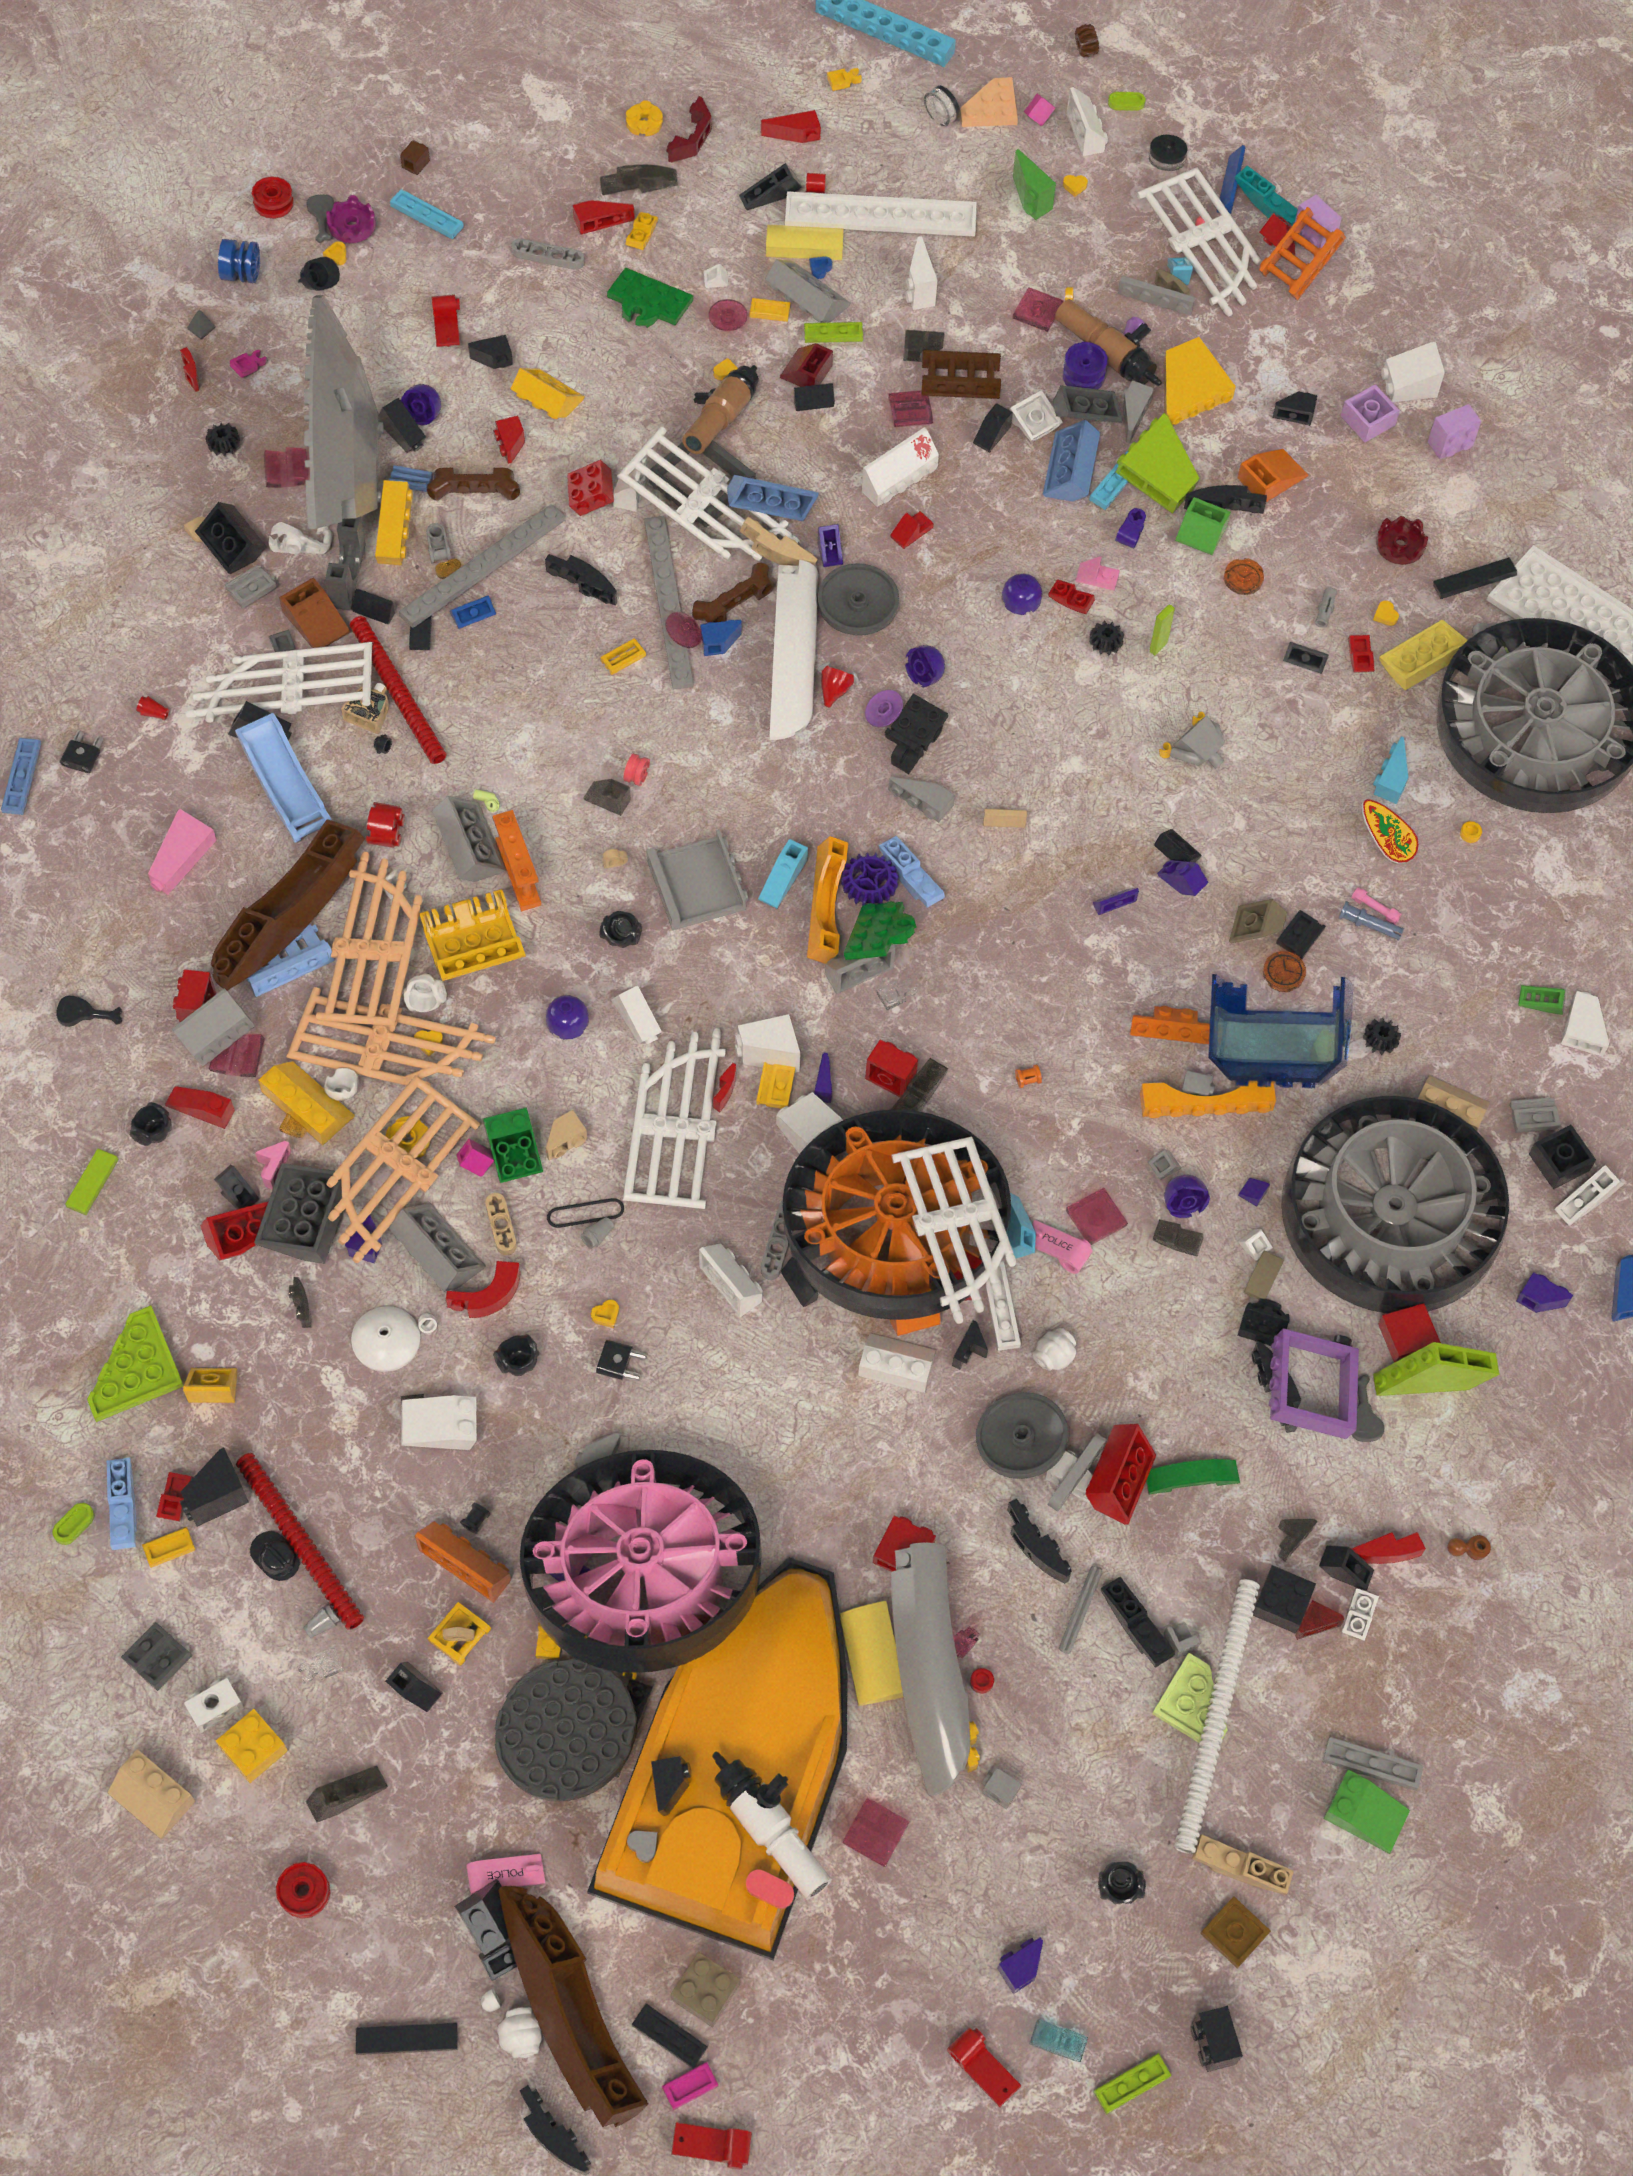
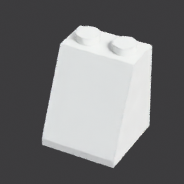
[1381,342,1445,402]
[735,1014,800,1073]
[776,1092,843,1154]

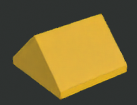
[183,1368,237,1403]

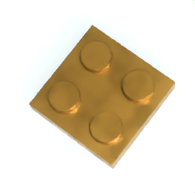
[1200,1896,1271,1969]

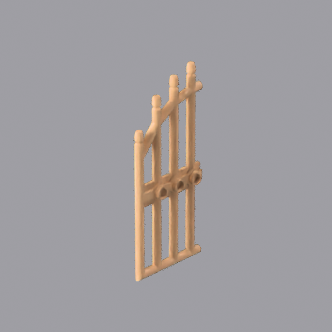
[316,852,422,1026]
[286,987,496,1088]
[326,1075,481,1263]

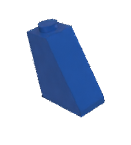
[1611,1255,1633,1322]

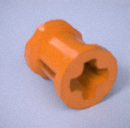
[1015,1064,1042,1088]

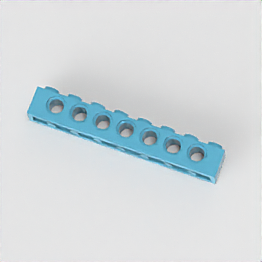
[815,0,956,67]

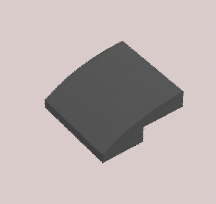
[121,1622,192,1691]

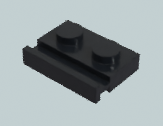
[1276,910,1326,960]

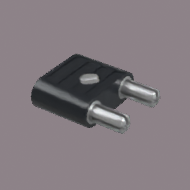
[59,730,103,773]
[596,1340,647,1381]

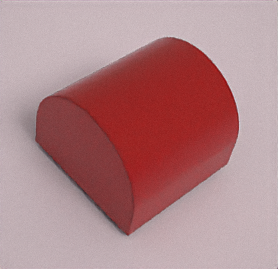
[806,173,826,194]

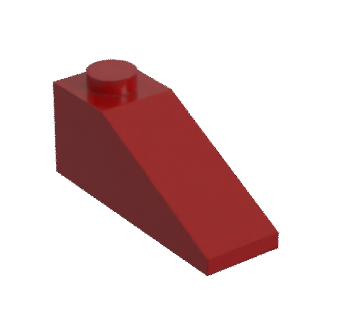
[760,110,821,143]
[573,200,635,235]
[165,1086,235,1129]

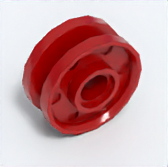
[252,176,294,219]
[276,1862,331,1919]

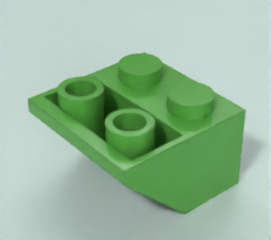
[1176,497,1231,555]

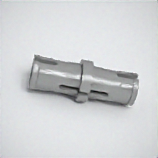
[1315,587,1337,628]

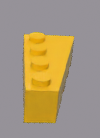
[375,480,413,565]

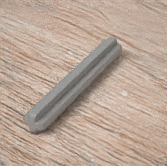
[1059,1566,1102,1654]

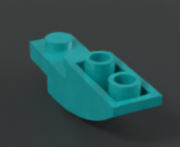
[1235,166,1298,226]

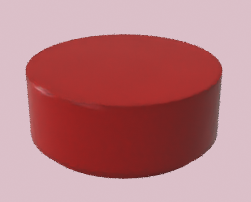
[970,1668,994,1694]

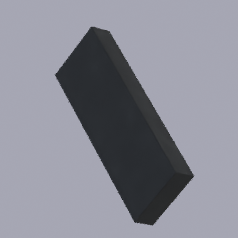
[631,2004,708,2069]

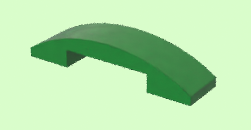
[1146,1459,1240,1495]

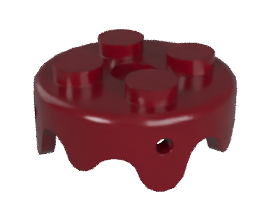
[1376,516,1428,565]

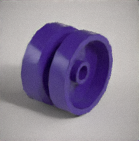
[1062,342,1108,389]

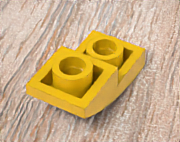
[626,212,658,250]
[965,1721,980,1773]

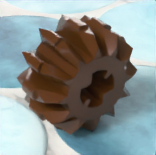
[1075,24,1099,58]

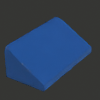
[449,595,496,629]

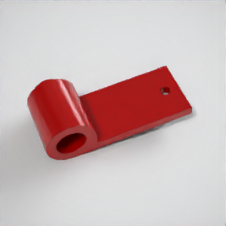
[432,294,460,347]
[947,2028,1022,2108]
[671,2122,752,2170]

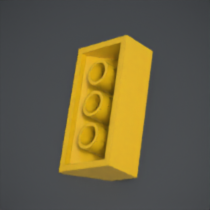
[258,1061,355,1145]

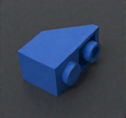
[700,620,742,656]

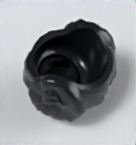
[599,911,642,948]
[129,1102,172,1146]
[493,1334,540,1376]
[1098,1861,1146,1904]

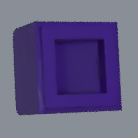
[1238,1178,1270,1207]

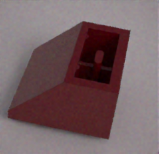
[780,343,833,387]

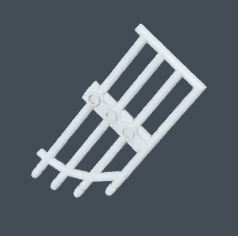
[1137,167,1262,317]
[617,427,800,562]
[186,642,372,723]
[623,1028,726,1209]
[891,1137,1016,1324]

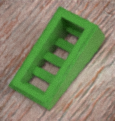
[1518,985,1566,1015]

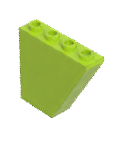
[1115,413,1200,514]
[1373,1342,1500,1396]

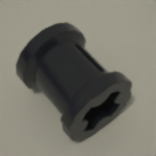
[460,1502,491,1534]

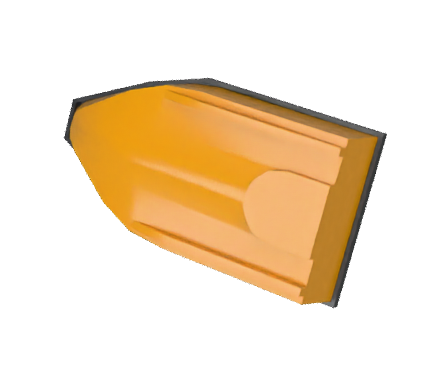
[587,1557,848,1961]

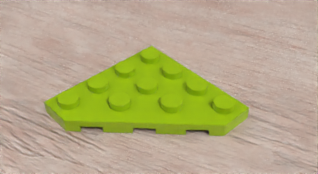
[87,1305,184,1422]

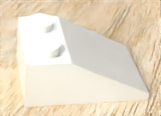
[906,236,937,310]
[401,1395,477,1450]

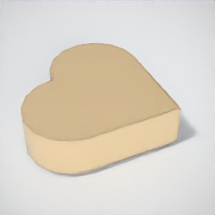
[184,517,206,542]
[603,849,628,869]
[443,1627,475,1641]

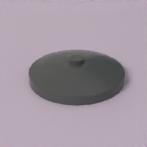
[818,563,899,636]
[976,1392,1069,1479]

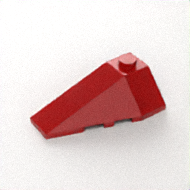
[200,1201,269,1261]

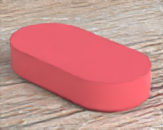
[746,1870,794,1909]

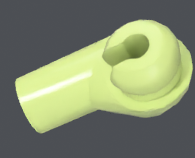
[473,789,500,812]

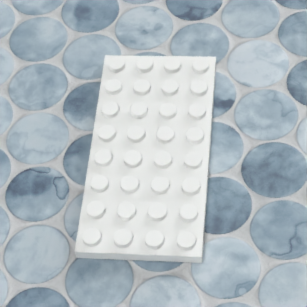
[1487,545,1633,680]

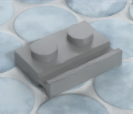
[225,564,276,608]
[1510,1097,1561,1133]

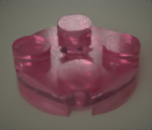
[953,1626,981,1659]

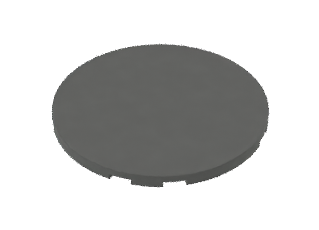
[495,1658,637,1802]

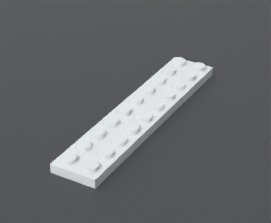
[785,191,977,237]

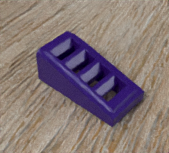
[814,1052,832,1103]

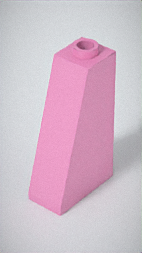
[148,809,216,895]

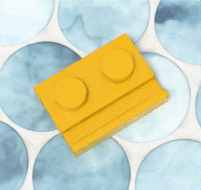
[756,1062,795,1109]

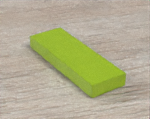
[804,322,863,343]
[1150,604,1175,656]
[65,1149,119,1215]
[1093,2053,1172,2115]

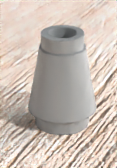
[581,1217,614,1248]
[303,1605,340,1638]

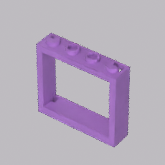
[1268,1329,1359,1439]

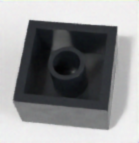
[1529,1125,1596,1190]
[1253,1565,1316,1634]
[1190,2006,1243,2072]

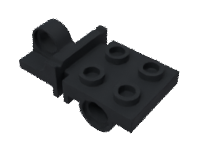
[885,693,948,774]

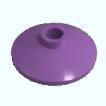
[865,690,903,727]

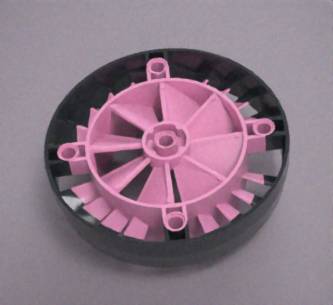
[520,1450,762,1673]

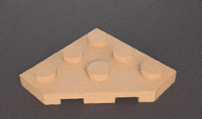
[960,77,1018,127]

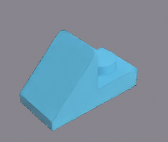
[1167,257,1193,285]

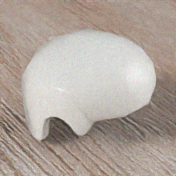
[324,1068,358,1101]

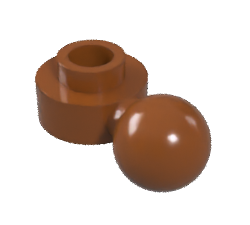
[1447,1535,1491,1560]

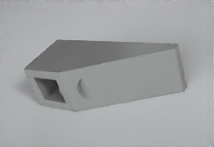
[888,777,955,823]

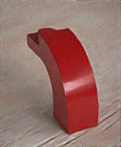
[446,1261,521,1318]

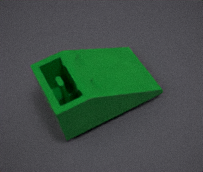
[482,1107,543,1183]

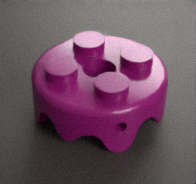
[326,195,376,243]

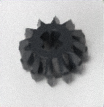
[205,422,240,457]
[1089,620,1124,656]
[1363,1017,1401,1055]

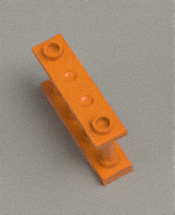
[1259,207,1346,301]
[492,810,541,912]

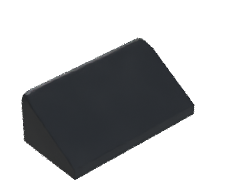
[794,383,834,411]
[352,588,395,624]
[1283,642,1329,674]
[1154,829,1202,863]
[781,1257,818,1307]
[478,1938,517,1981]

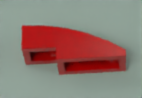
[1351,1532,1426,1564]

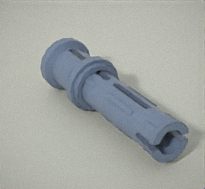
[1338,901,1404,941]

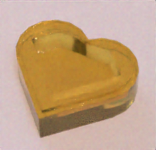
[435,559,461,580]
[279,1113,307,1138]

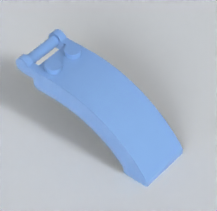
[235,713,332,843]

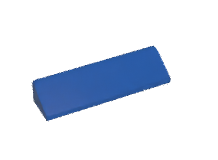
[1217,145,1246,214]

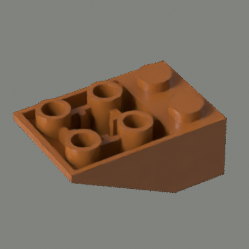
[279,577,350,648]

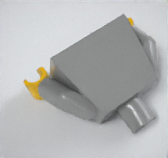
[1159,712,1224,769]

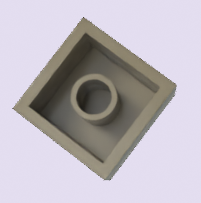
[671,1951,740,2028]

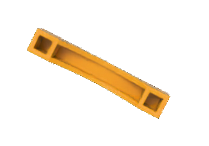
[807,836,848,964]
[1140,1077,1276,1118]

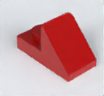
[890,511,934,549]

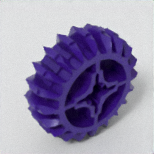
[841,852,899,906]

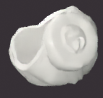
[403,973,447,1012]
[1033,1328,1076,1371]
[497,2007,542,2058]

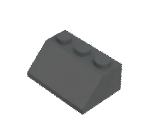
[1052,385,1123,423]

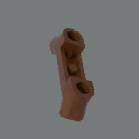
[426,468,521,501]
[692,562,775,623]

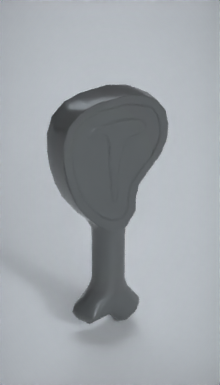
[306,194,334,243]
[1352,1375,1385,1442]

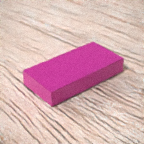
[662,2062,718,2111]

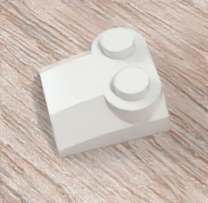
[1009,390,1063,442]

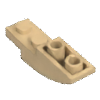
[739,517,818,566]
[1192,1835,1294,1895]

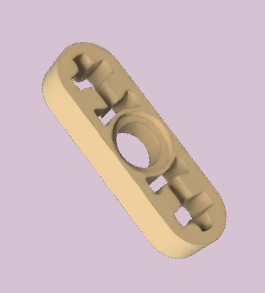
[485,1193,517,1255]

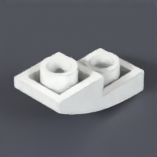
[1342,1588,1379,1641]

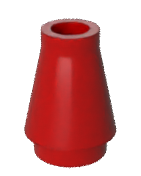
[136,696,169,720]

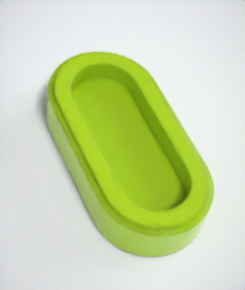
[1108,92,1146,111]
[52,1503,94,1545]

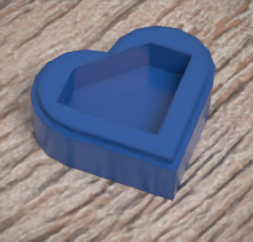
[809,257,832,279]

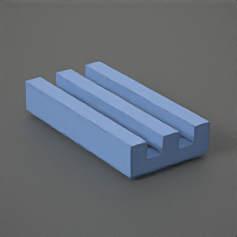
[389,465,433,492]

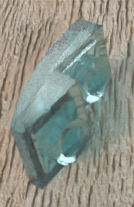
[1029,2019,1088,2062]

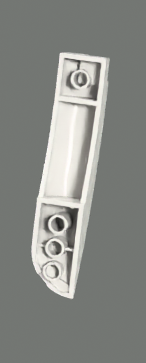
[770,560,819,740]

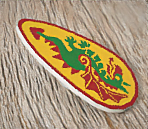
[1362,799,1419,864]

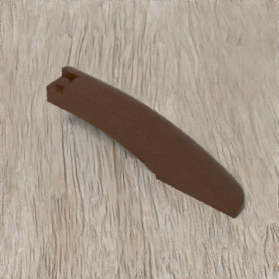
[211,819,365,991]
[499,1886,649,2127]

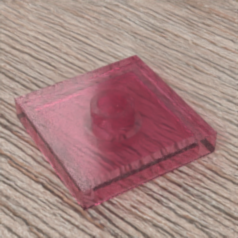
[1012,287,1064,332]
[1066,1188,1128,1245]

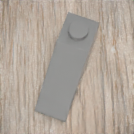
[1122,380,1154,443]

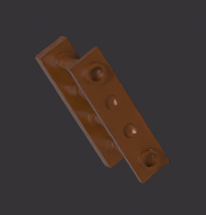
[921,350,1001,399]

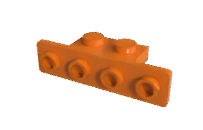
[1130,1006,1219,1045]

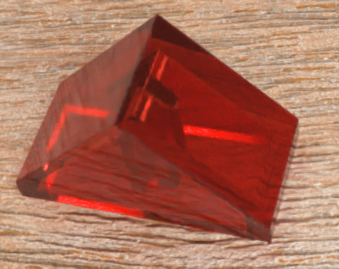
[1295,1600,1345,1640]

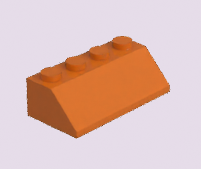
[415,1521,511,1603]

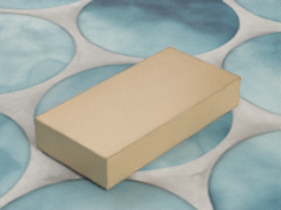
[983,809,1027,828]

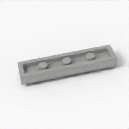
[1118,275,1195,316]
[1322,1737,1423,1791]

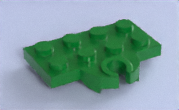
[607,267,693,328]
[844,901,917,960]

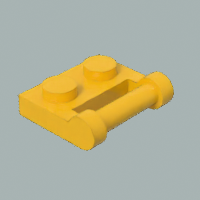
[427,1602,491,1666]

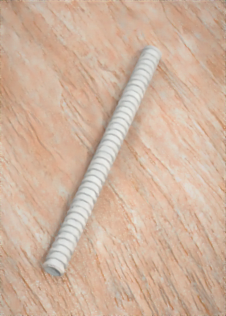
[1174,1579,1260,1854]

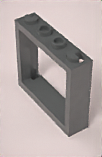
[649,441,756,528]

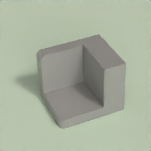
[1164,1624,1200,1659]

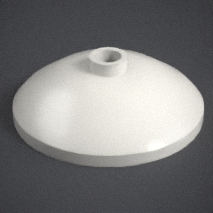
[351,1306,420,1372]

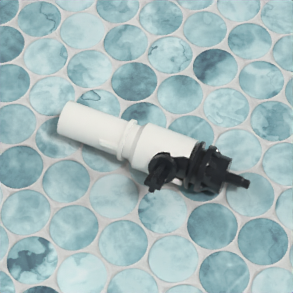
[712,1751,832,1900]

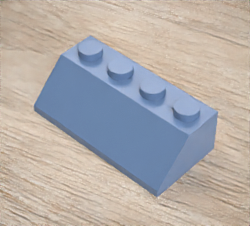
[1043,419,1100,502]
[727,475,819,521]

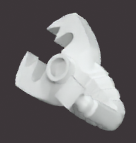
[269,522,333,555]

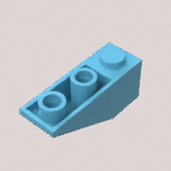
[1373,736,1408,804]
[758,839,808,909]
[1002,1193,1036,1259]

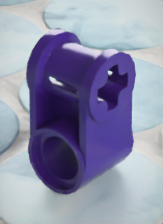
[1115,508,1146,549]

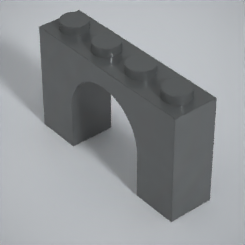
[325,516,366,610]

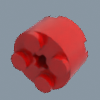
[366,802,405,848]

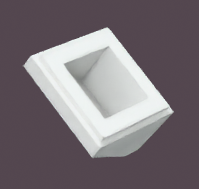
[703,264,728,288]
[1238,1229,1273,1261]

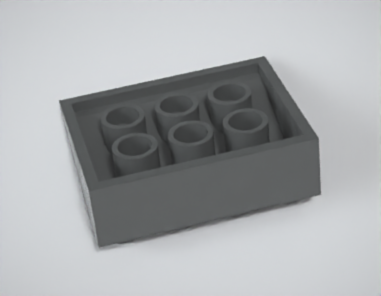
[254,1163,351,1264]

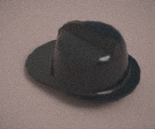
[298,257,340,291]
[250,1531,300,1581]

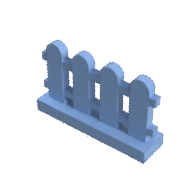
[247,924,335,997]

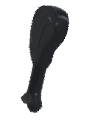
[56,995,122,1027]

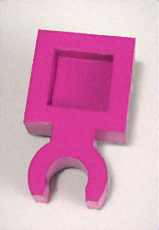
[230,350,267,378]

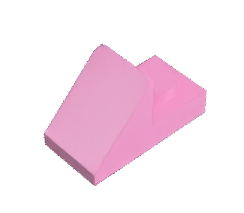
[1076,556,1120,591]
[255,1141,291,1189]

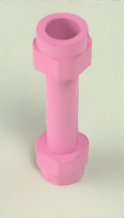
[1351,887,1402,925]

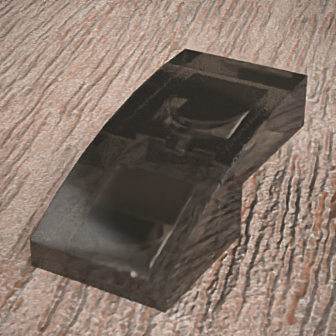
[1153,1219,1204,1257]

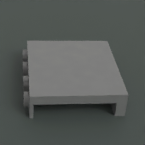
[646,829,748,931]

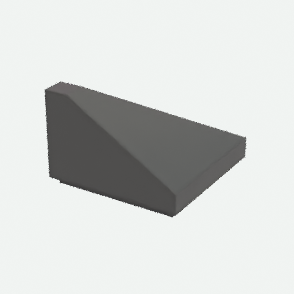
[187,310,215,340]
[269,630,296,652]

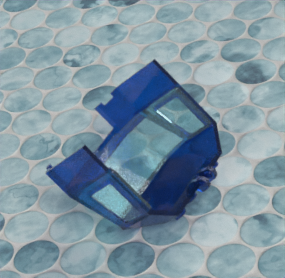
[1208,974,1353,1089]

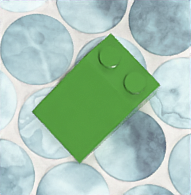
[1013,149,1056,220]
[1323,1769,1410,1854]

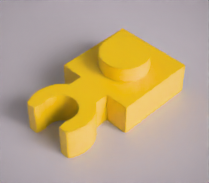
[827,68,862,91]

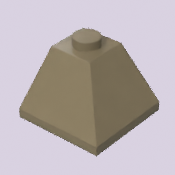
[1229,899,1287,944]

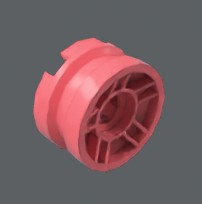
[623,753,650,786]

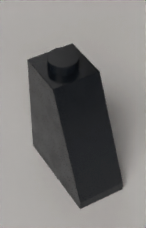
[379,397,426,453]
[228,701,292,741]

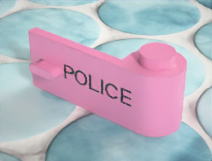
[1032,1220,1093,1274]
[466,1854,545,1895]

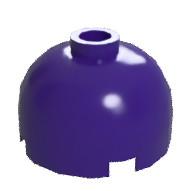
[401,384,442,425]
[1001,573,1042,615]
[905,645,945,688]
[546,995,589,1040]
[1164,1174,1210,1218]

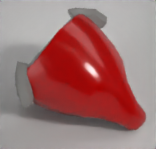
[817,662,859,708]

